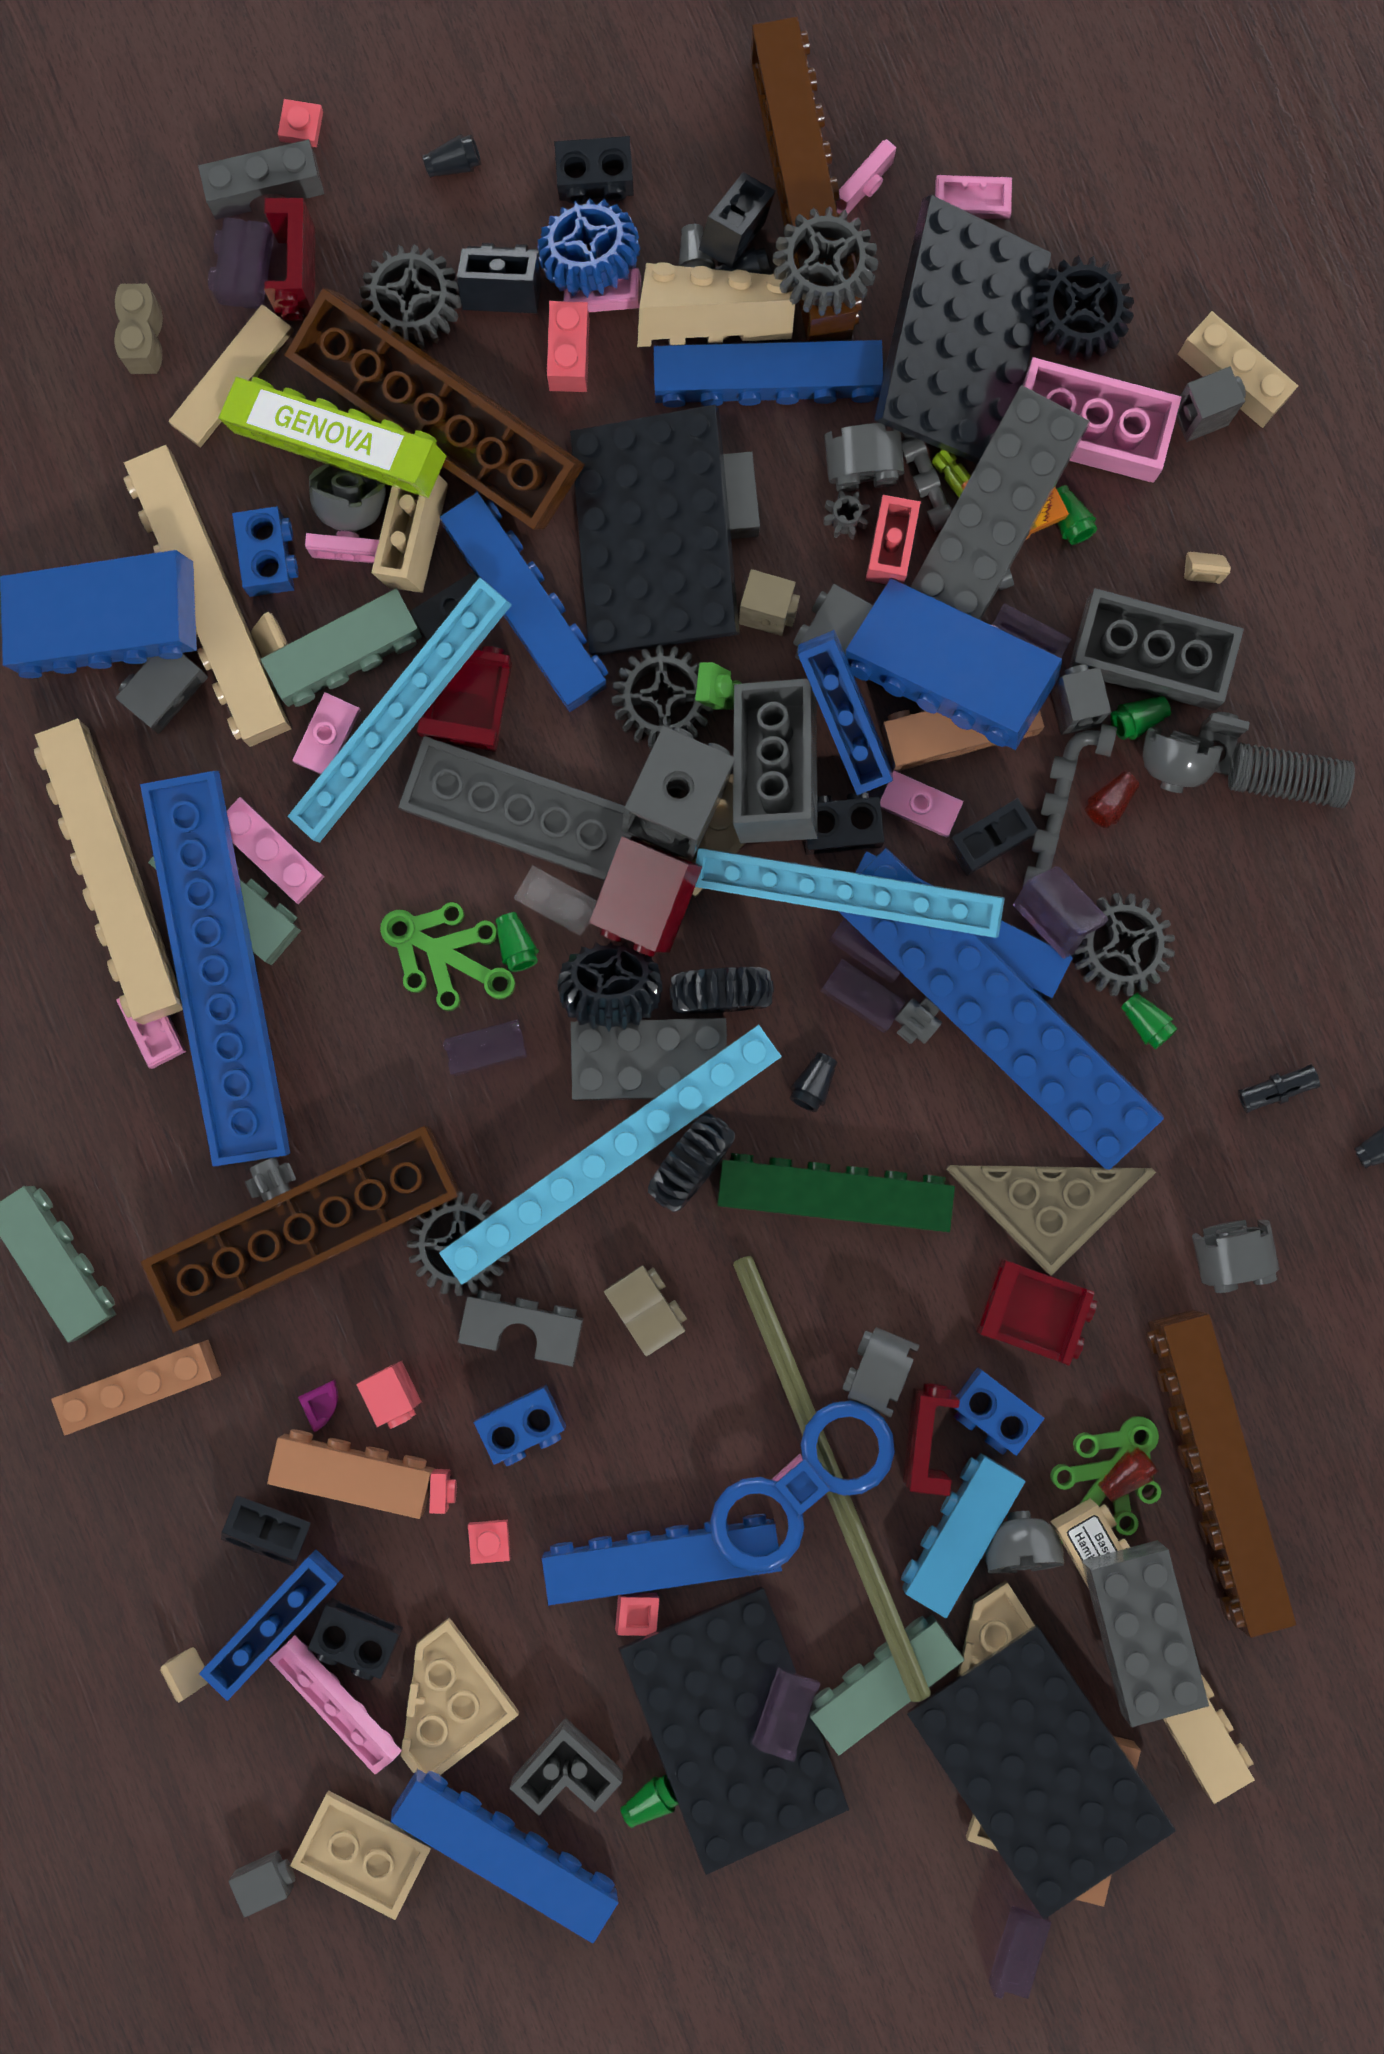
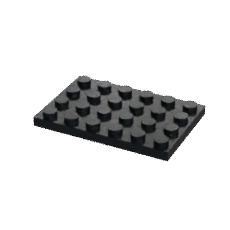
[874,195,1051,464]
[570,404,740,656]
[618,1587,850,1875]
[907,1624,1176,1919]

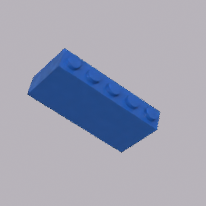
[0,550,197,678]
[846,578,1062,750]

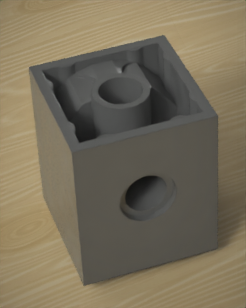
[622,726,735,862]

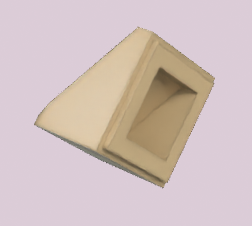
[1184,552,1231,584]
[251,612,288,658]
[160,1647,208,1703]

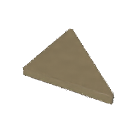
[945,1165,1156,1276]

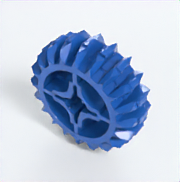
[538,198,640,298]

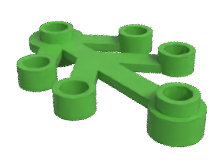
[380,902,516,1011]
[1050,1416,1161,1544]

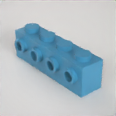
[901,1453,1026,1618]

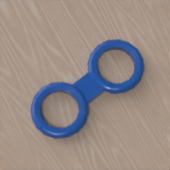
[710,1400,895,1573]

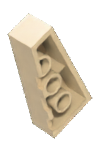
[637,262,795,347]

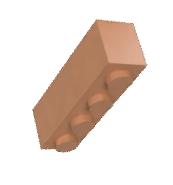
[881,710,1044,773]
[51,1340,221,1436]
[267,1429,435,1519]

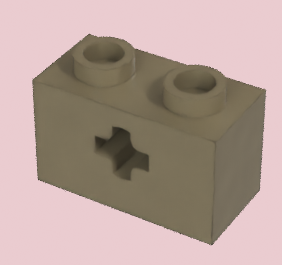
[739,569,800,636]

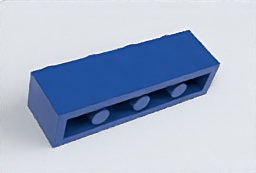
[798,630,893,795]
[199,1550,344,1701]

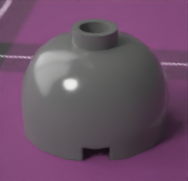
[309,464,386,533]
[1143,728,1223,793]
[985,1511,1064,1574]

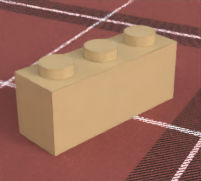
[1178,311,1298,428]
[371,475,448,593]

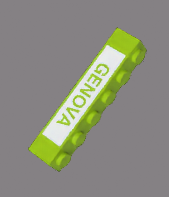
[218,377,446,498]

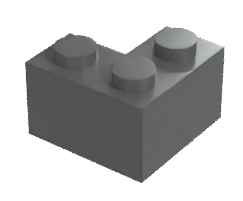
[510,1718,623,1815]

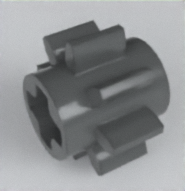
[823,490,870,540]
[894,997,942,1044]
[245,1157,296,1202]

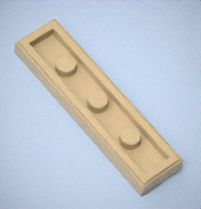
[168,304,294,448]

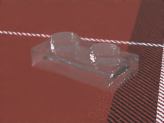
[514,865,597,937]

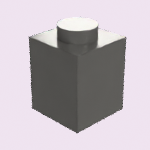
[228,1850,295,1918]

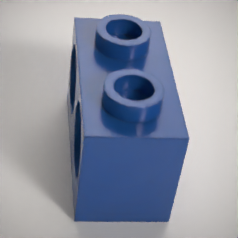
[232,506,299,597]
[953,1367,1045,1456]
[473,1384,566,1466]

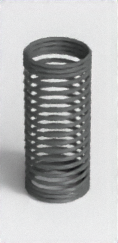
[1228,742,1355,809]

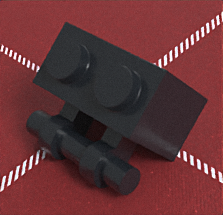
[457,243,542,313]

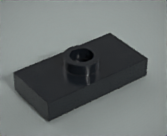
[409,571,478,641]

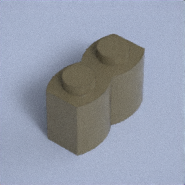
[114,283,163,374]
[604,1264,687,1357]

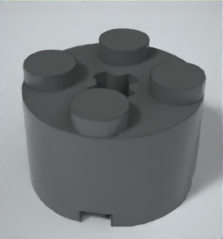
[824,423,905,492]
[1192,1219,1280,1293]
[842,1327,920,1418]

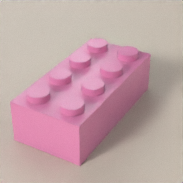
[1023,357,1181,483]

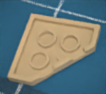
[957,1580,1034,1677]
[401,1617,519,1775]

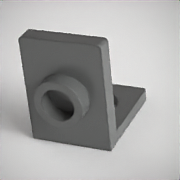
[1198,712,1250,775]

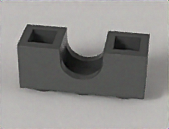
[198,139,324,220]
[458,1289,584,1367]

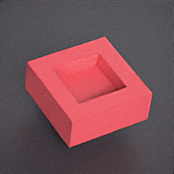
[278,99,323,147]
[429,1469,457,1514]
[468,1519,511,1564]
[615,1592,659,1636]

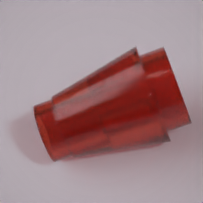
[1085,772,1140,828]
[1098,1446,1159,1502]

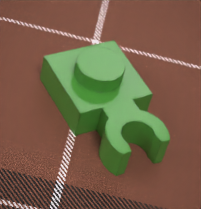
[695,662,742,710]

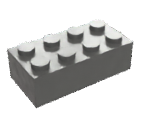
[1068,588,1244,711]
[733,679,817,844]
[571,1018,728,1101]
[1082,1540,1209,1727]

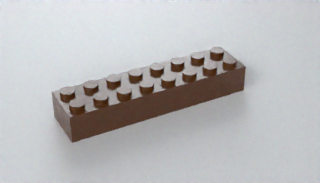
[750,16,862,342]
[285,288,585,530]
[140,1126,460,1333]
[1146,1310,1296,1638]

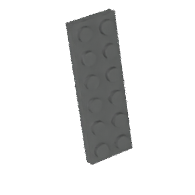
[911,385,1090,620]
[398,736,633,881]

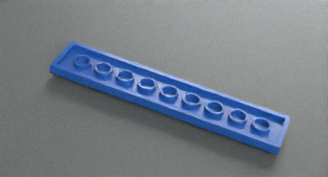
[140,771,291,1167]
[838,847,1164,1170]

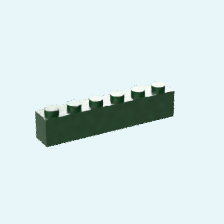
[717,1153,955,1232]

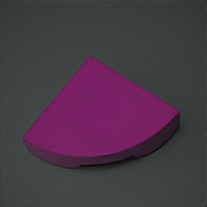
[298,1380,339,1432]

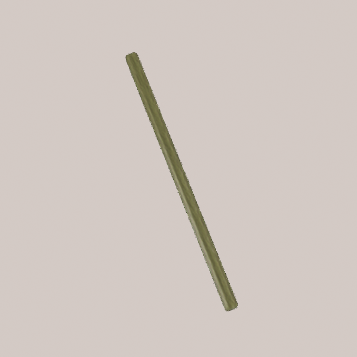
[733,1256,930,1702]

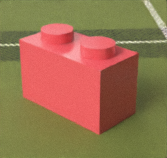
[547,301,590,392]
[865,495,921,585]
[356,1360,422,1429]

